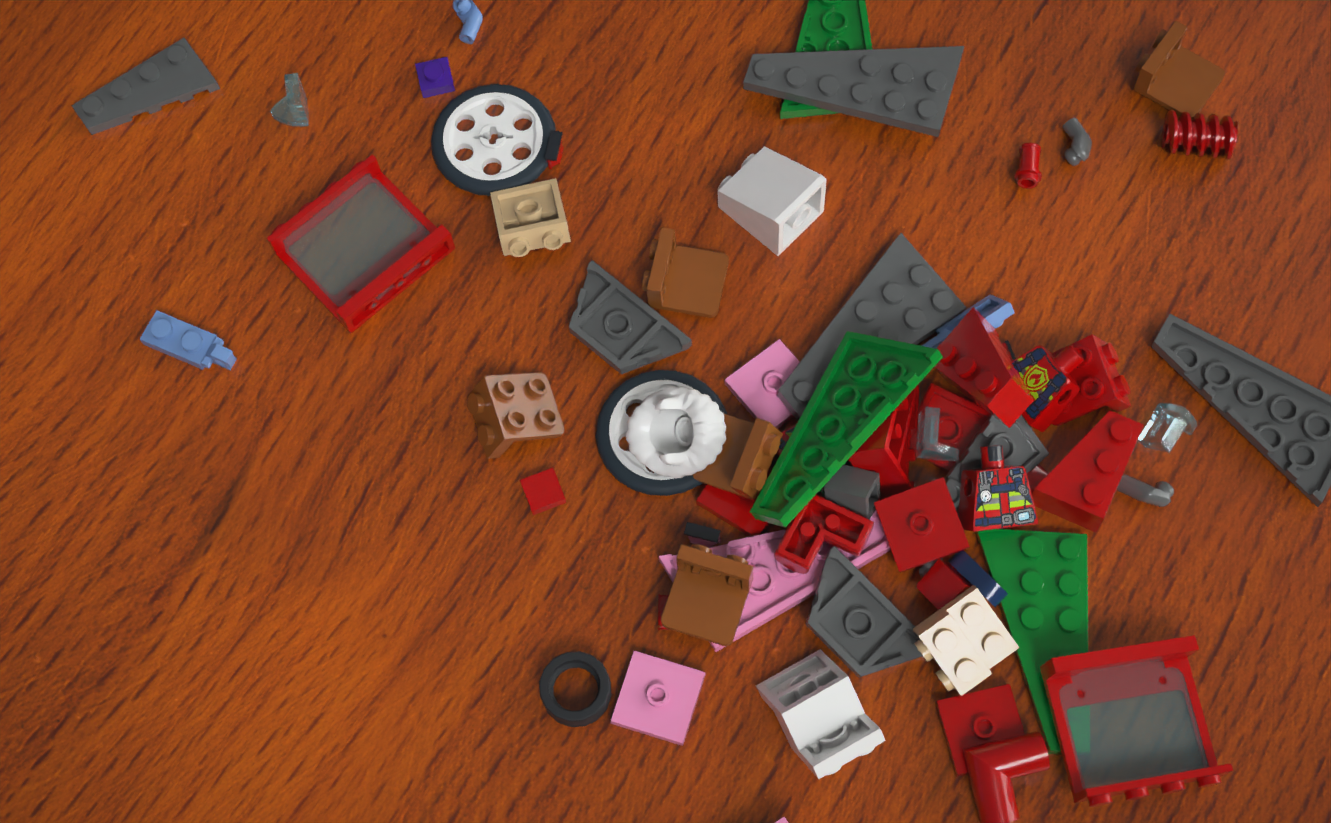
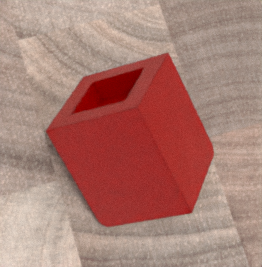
[916,559,984,610]

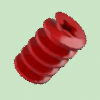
[1161,110,1238,160]

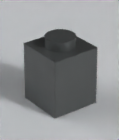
[821,465,881,520]

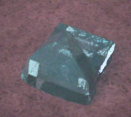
[270,73,309,127]
[1138,403,1197,452]
[916,407,959,461]

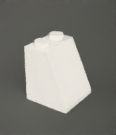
[718,146,827,256]

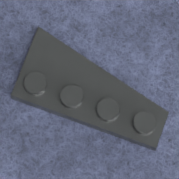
[71,38,220,135]
[944,414,1049,514]

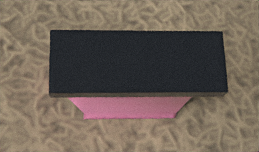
[684,522,721,548]

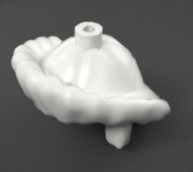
[625,386,726,479]

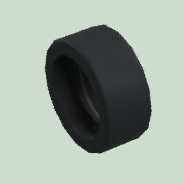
[539,651,612,727]

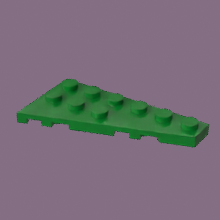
[780,0,873,119]
[750,331,943,527]
[975,529,1089,756]

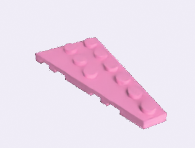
[659,510,891,652]

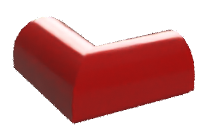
[774,495,874,574]
[963,731,1050,823]

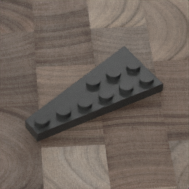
[743,46,964,137]
[777,233,966,421]
[1151,314,1331,507]

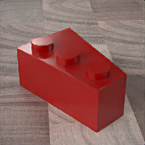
[934,307,1034,428]
[848,385,920,497]
[1032,410,1144,533]

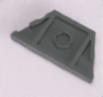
[569,260,692,374]
[805,546,922,678]

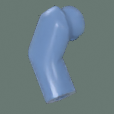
[452,0,483,44]

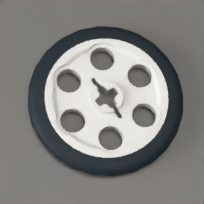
[431,84,556,196]
[595,370,727,496]

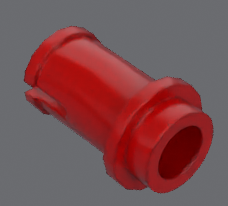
[1014,143,1042,189]

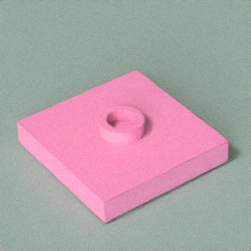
[725,339,800,429]
[611,651,705,746]

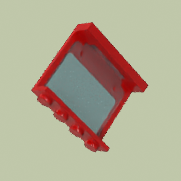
[267,154,456,334]
[1040,635,1233,807]

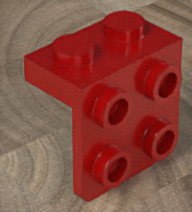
[1051,334,1131,426]

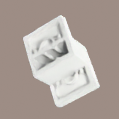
[756,649,886,779]

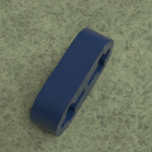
[948,550,1008,607]

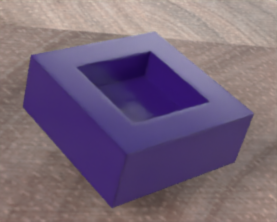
[415,57,455,98]

